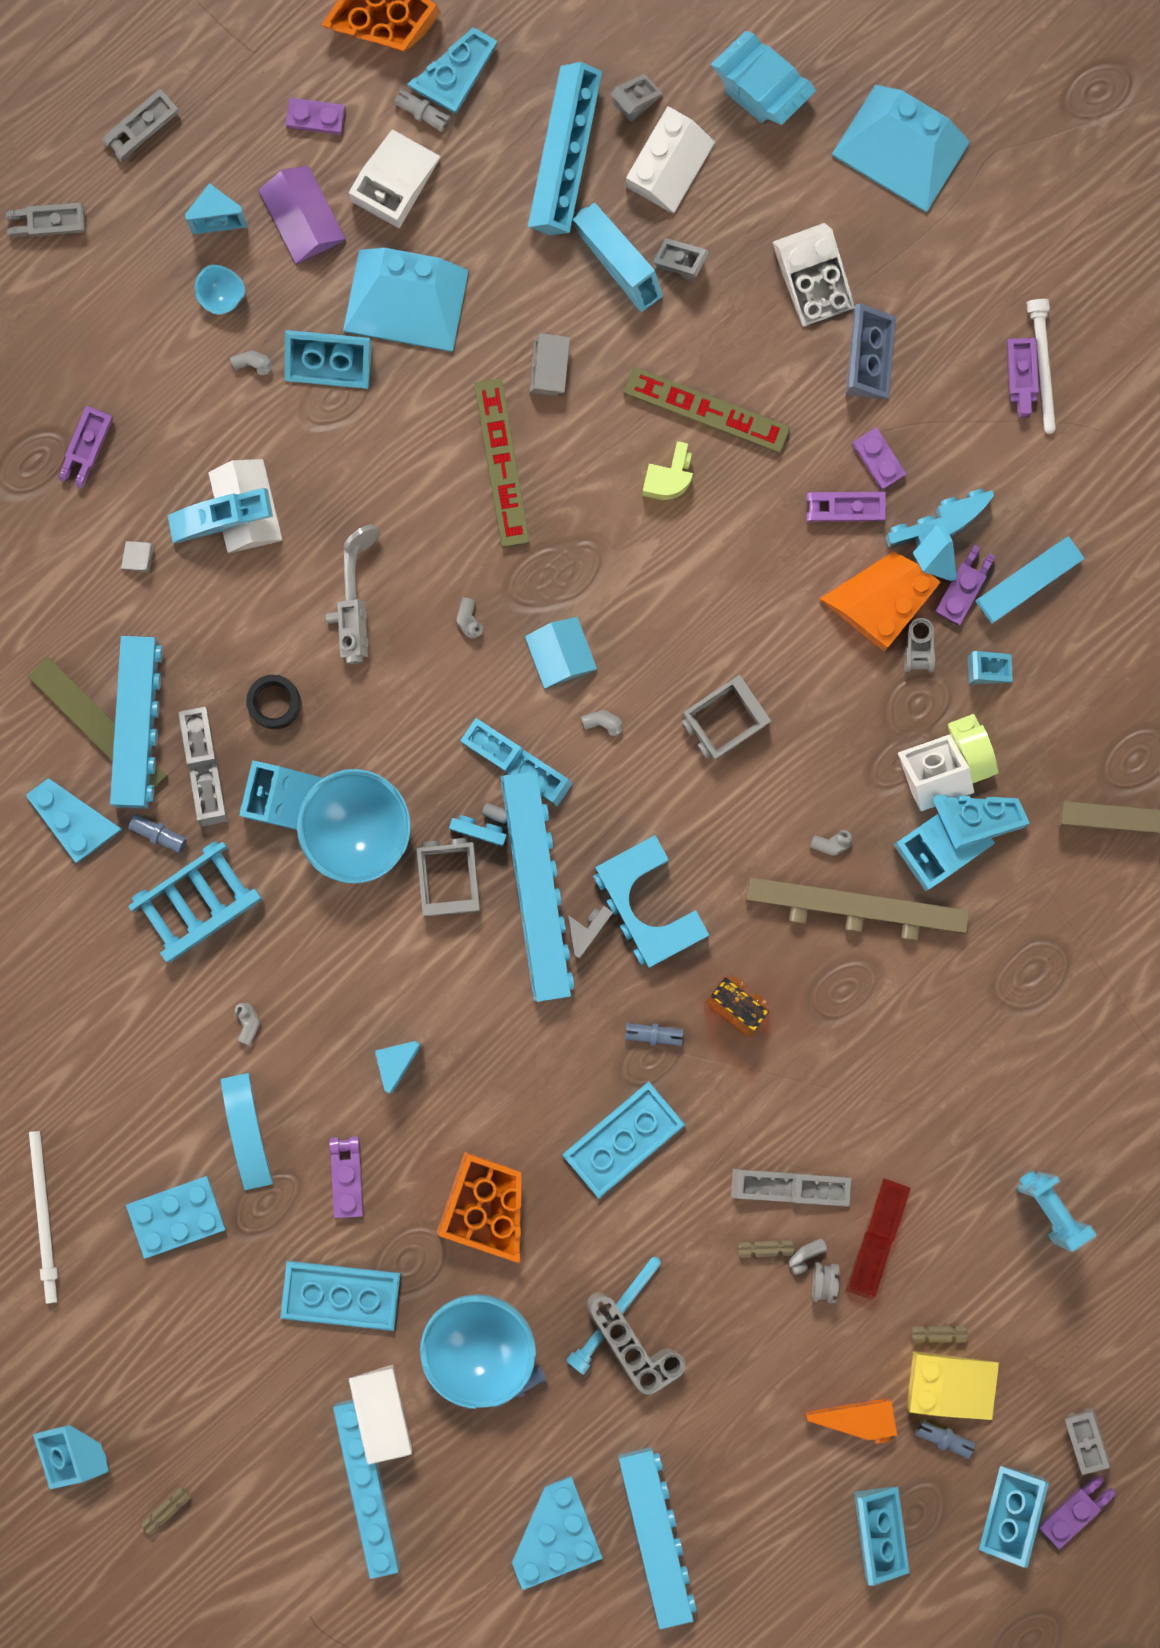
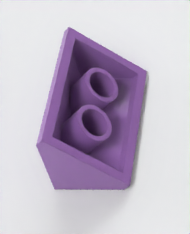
[259,166,346,265]

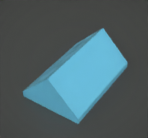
[285,330,373,389]
[979,1466,1049,1568]
[854,1487,910,1585]

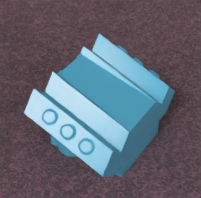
[710,31,816,125]

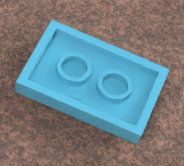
[126,1176,226,1259]

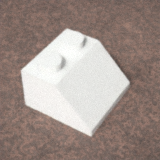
[898,734,974,811]

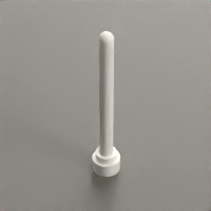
[1026,299,1055,434]

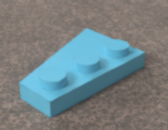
[407,27,498,115]
[26,778,123,863]
[932,794,1030,849]

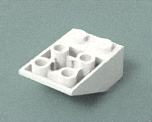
[349,130,441,228]
[772,223,855,327]

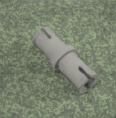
[394,89,451,132]

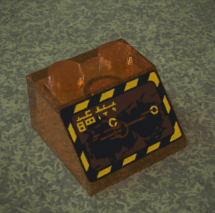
[703,975,770,1038]

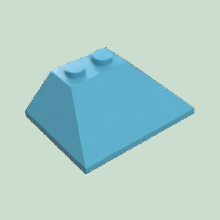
[832,85,970,213]
[343,248,469,352]

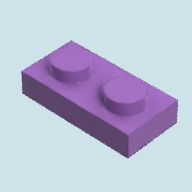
[286,98,345,135]
[852,427,906,490]

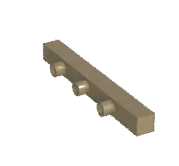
[1059,801,1160,835]
[746,877,969,941]

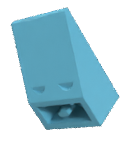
[239,760,323,830]
[893,813,995,891]

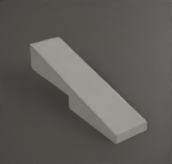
[178,706,229,827]
[731,1169,851,1206]

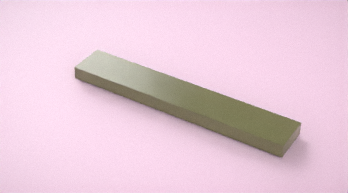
[28,657,167,789]

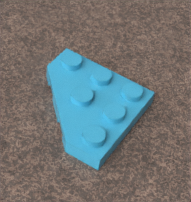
[512,1476,603,1590]

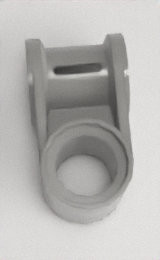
[904,618,935,673]

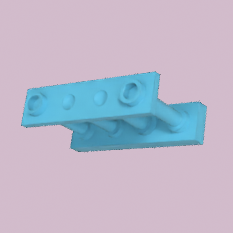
[128,841,263,963]
[1016,1170,1097,1252]

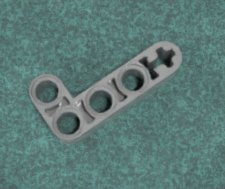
[586,1292,685,1394]

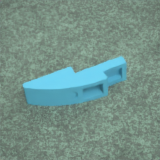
[168,488,273,543]
[885,489,994,548]

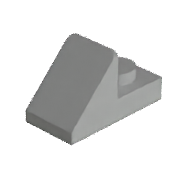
[610,74,663,122]
[653,238,709,283]
[568,906,613,959]

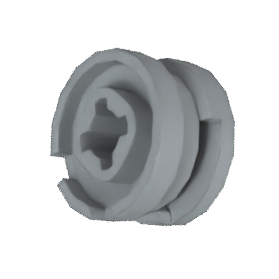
[812,1262,839,1304]

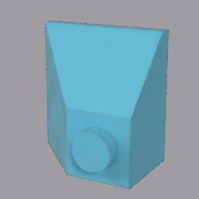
[33,1425,109,1489]

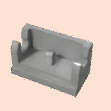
[529,333,570,396]
[1065,1406,1111,1475]

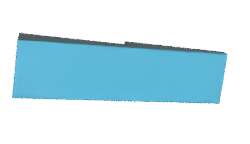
[460,718,573,807]

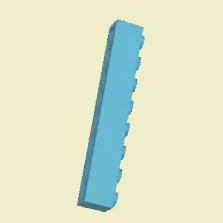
[500,771,574,1002]

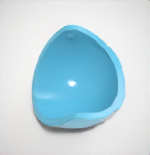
[195,265,245,315]

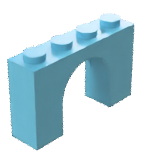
[593,835,709,968]

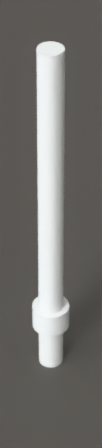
[29,1131,58,1303]

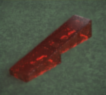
[845,1178,910,1300]

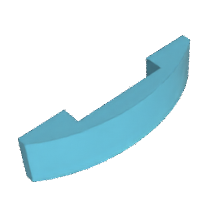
[221,1073,273,1190]

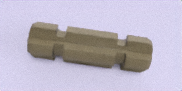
[738,1240,794,1258]
[911,1326,968,1343]
[141,1487,191,1535]

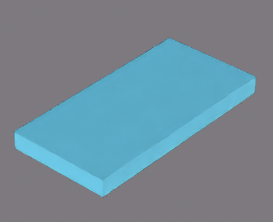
[562,1081,685,1199]
[280,1261,401,1331]

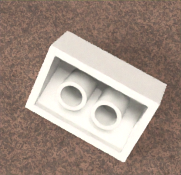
[626,106,715,214]

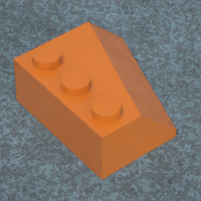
[321,0,441,52]
[819,551,940,652]
[437,1151,522,1263]

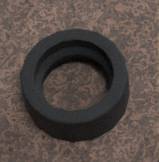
[246,675,301,729]

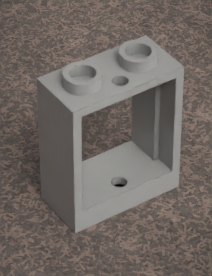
[681,674,771,761]
[417,838,480,917]

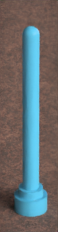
[566,1257,661,1375]

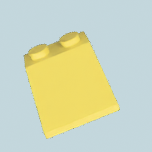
[906,1351,999,1420]

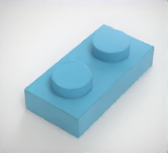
[449,815,507,847]

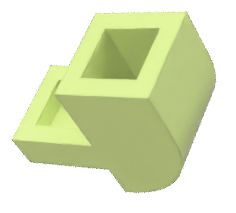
[642,441,693,500]
[948,714,999,783]

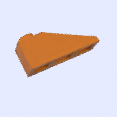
[804,1398,897,1444]

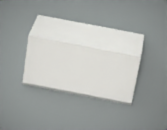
[208,459,283,554]
[349,1365,412,1464]

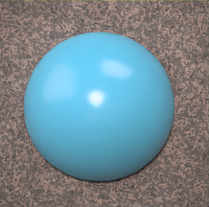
[297,769,410,883]
[420,1294,536,1409]

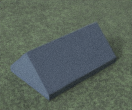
[845,303,896,399]

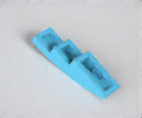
[975,536,1085,624]

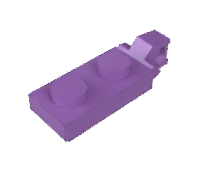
[1006,338,1039,417]

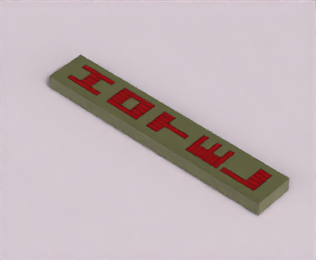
[623,367,790,454]
[474,378,530,548]

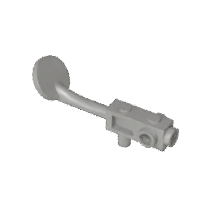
[326,524,380,664]

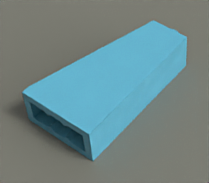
[573,202,663,312]

